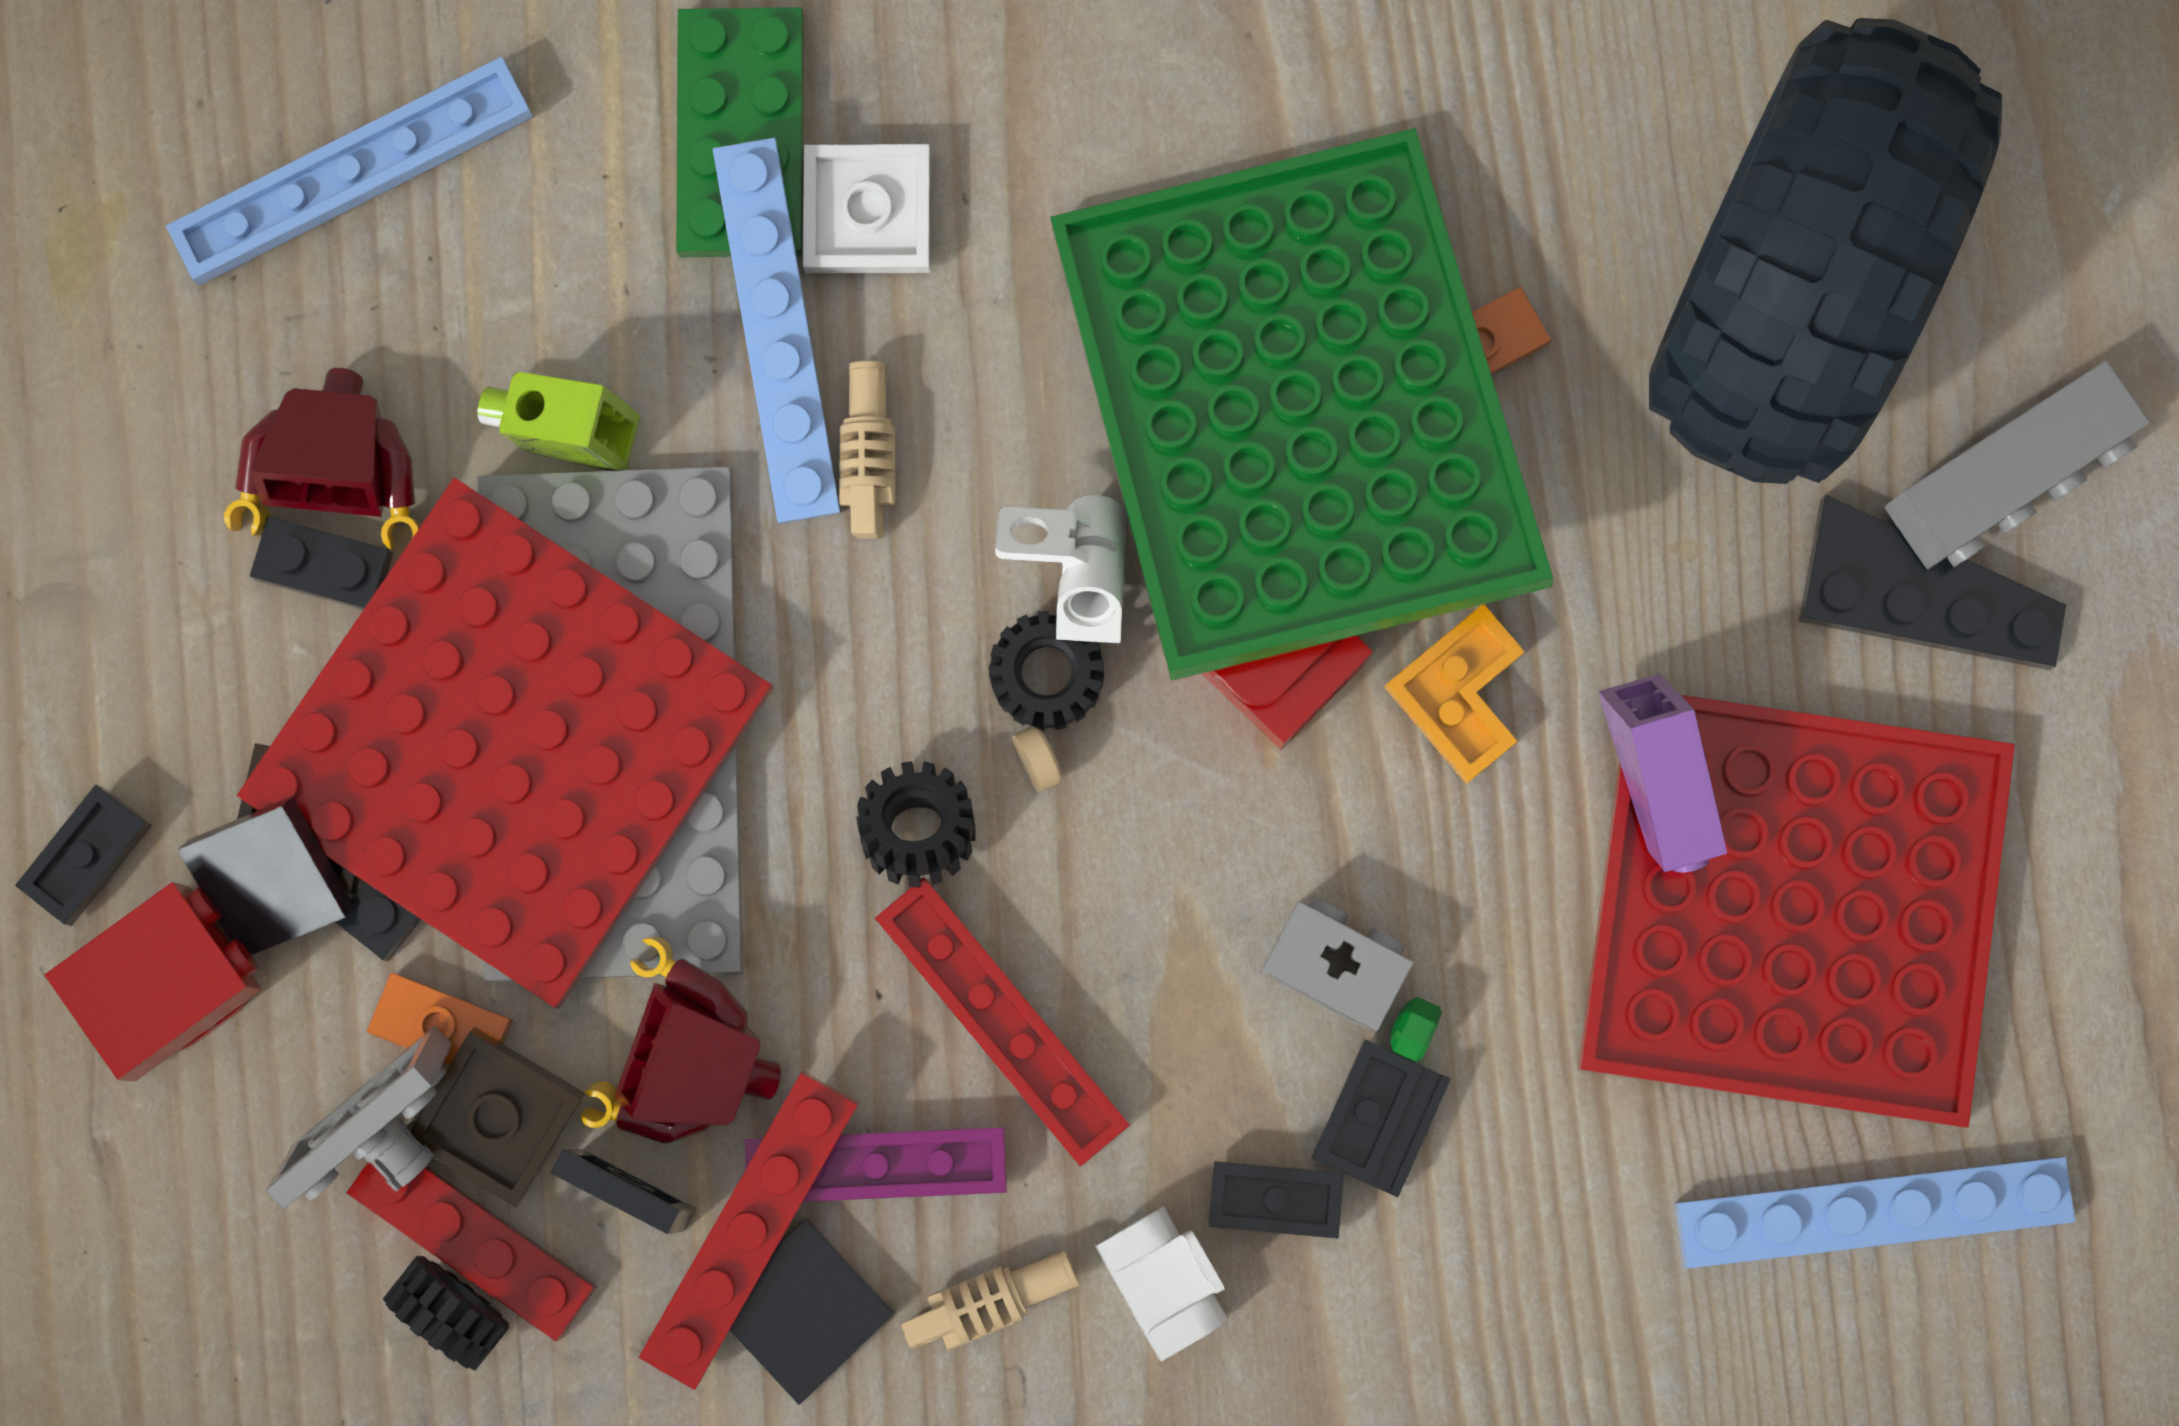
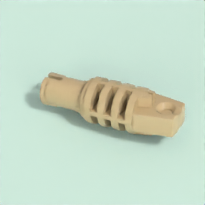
[839,361,896,539]
[901,1250,1080,1351]

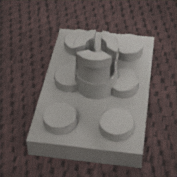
[266,1026,452,1209]

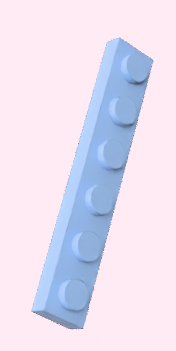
[165,56,533,286]
[712,138,841,524]
[1675,1157,2075,1268]

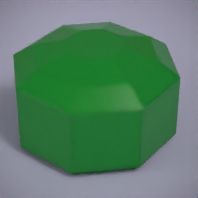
[1389,997,1443,1062]

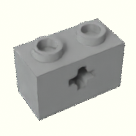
[1260,898,1414,1033]

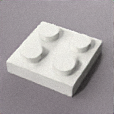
[803,144,931,273]

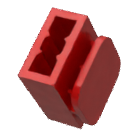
[1202,636,1373,750]
[44,882,262,1081]

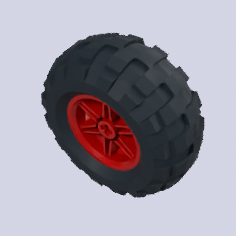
[1649,18,2002,484]

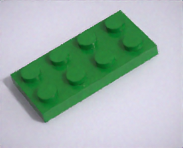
[676,7,804,258]

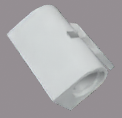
[995,495,1128,643]
[1094,1206,1229,1362]

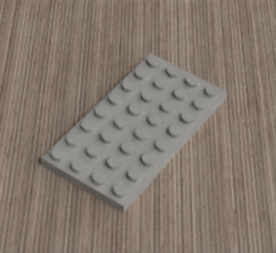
[478,467,743,982]

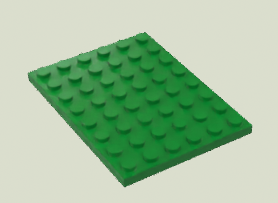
[1050,128,1553,681]

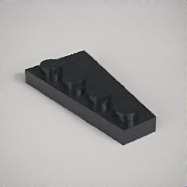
[1799,494,2066,670]

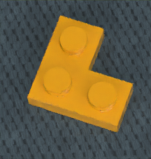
[1384,604,1525,785]

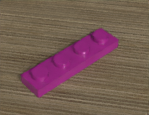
[745,1127,1007,1202]

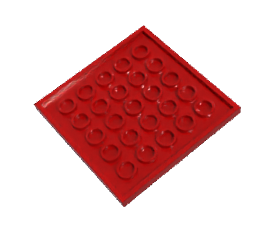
[236,477,774,1009]
[1578,695,2015,1128]

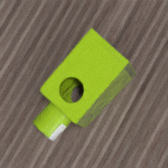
[478,372,641,471]

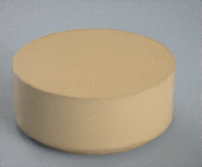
[1012,726,1062,793]

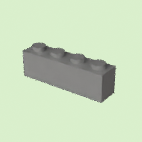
[1884,360,2150,570]

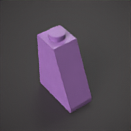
[1598,673,1727,873]

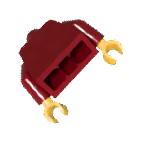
[224,368,421,550]
[580,936,781,1144]

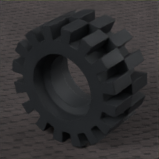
[989,611,1104,731]
[856,761,976,887]
[383,1255,510,1370]

